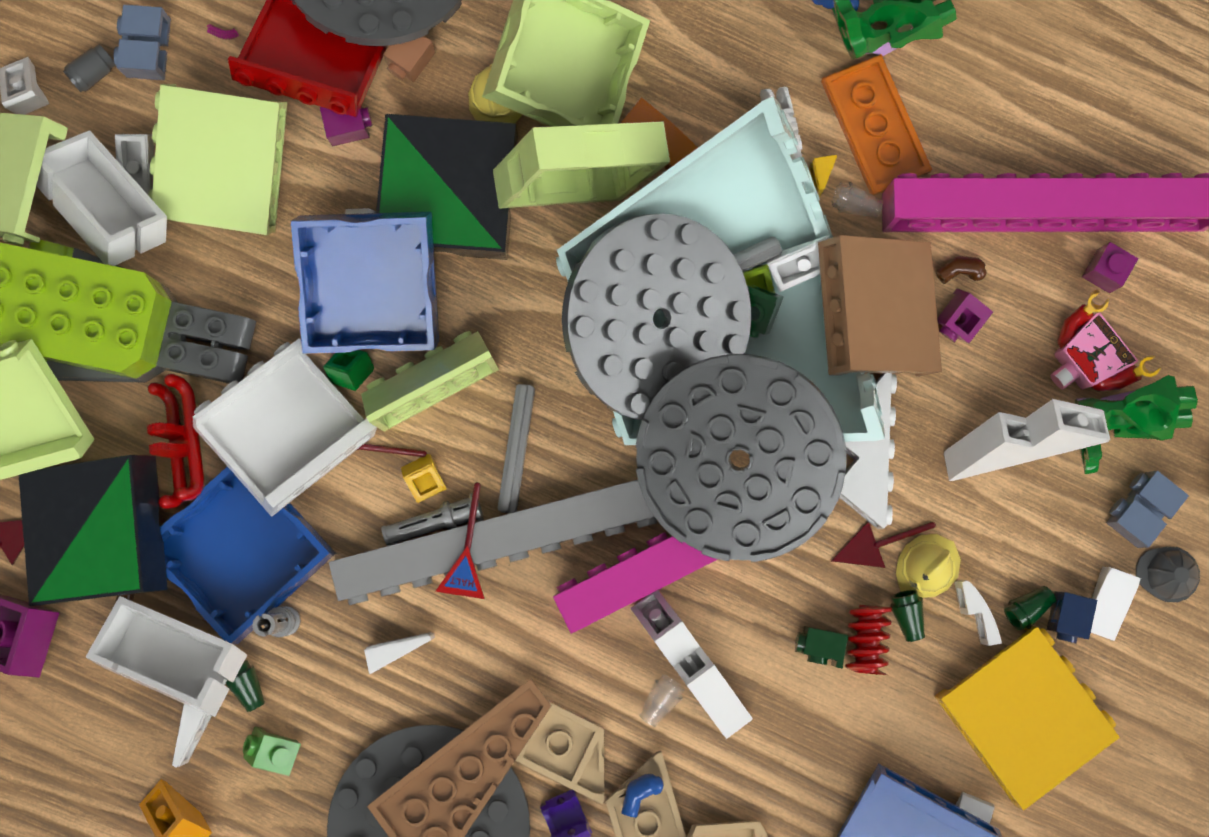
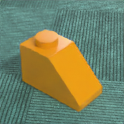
[139,779,212,837]

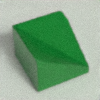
[323,350,374,391]

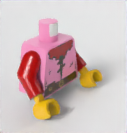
[1050,290,1161,392]

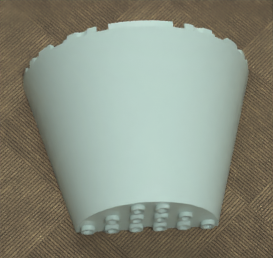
[556,97,885,445]

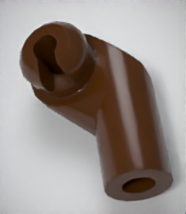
[935,256,987,284]

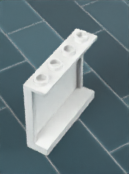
[193,338,377,517]

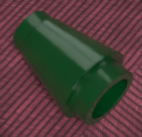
[1004,586,1056,630]
[890,590,925,642]
[225,660,265,712]

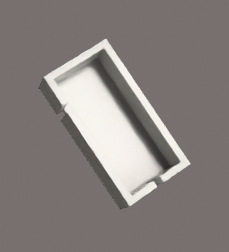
[36,130,167,266]
[86,596,247,717]

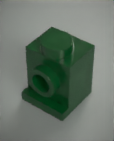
[747,285,784,338]
[795,626,848,669]

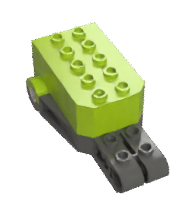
[0,240,256,384]

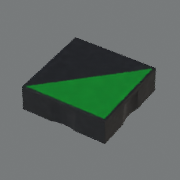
[376,114,518,260]
[18,455,168,606]

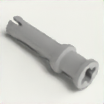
[381,493,484,546]
[252,606,301,637]

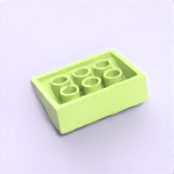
[361,331,499,432]

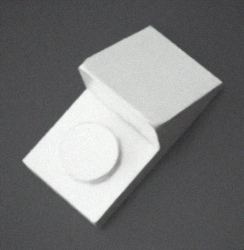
[0,57,49,115]

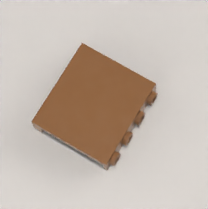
[818,235,942,377]

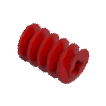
[845,605,892,675]

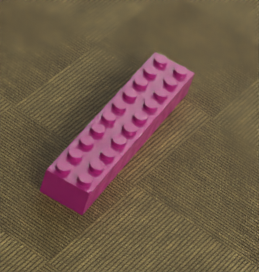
[882,173,1209,232]

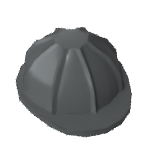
[1136,547,1200,603]

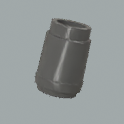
[63,44,115,92]

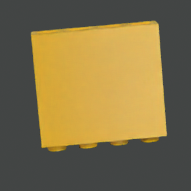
[934,626,1120,811]

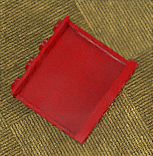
[228,0,388,117]

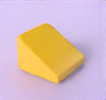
[809,155,837,197]
[401,454,447,503]

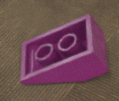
[0,594,60,678]

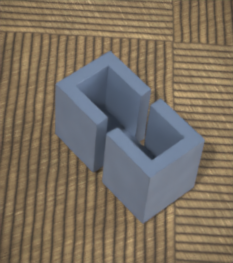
[113,5,171,80]
[1106,470,1189,548]

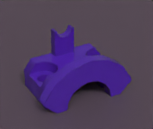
[540,790,592,837]

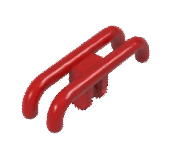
[147,374,204,509]

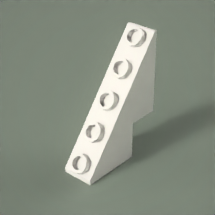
[839,373,897,529]
[944,399,1110,481]
[630,590,753,739]

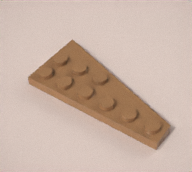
[367,679,552,837]

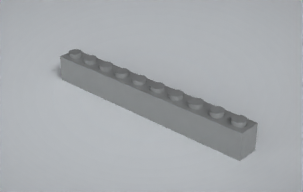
[329,480,657,605]

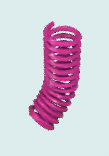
[207,24,239,40]

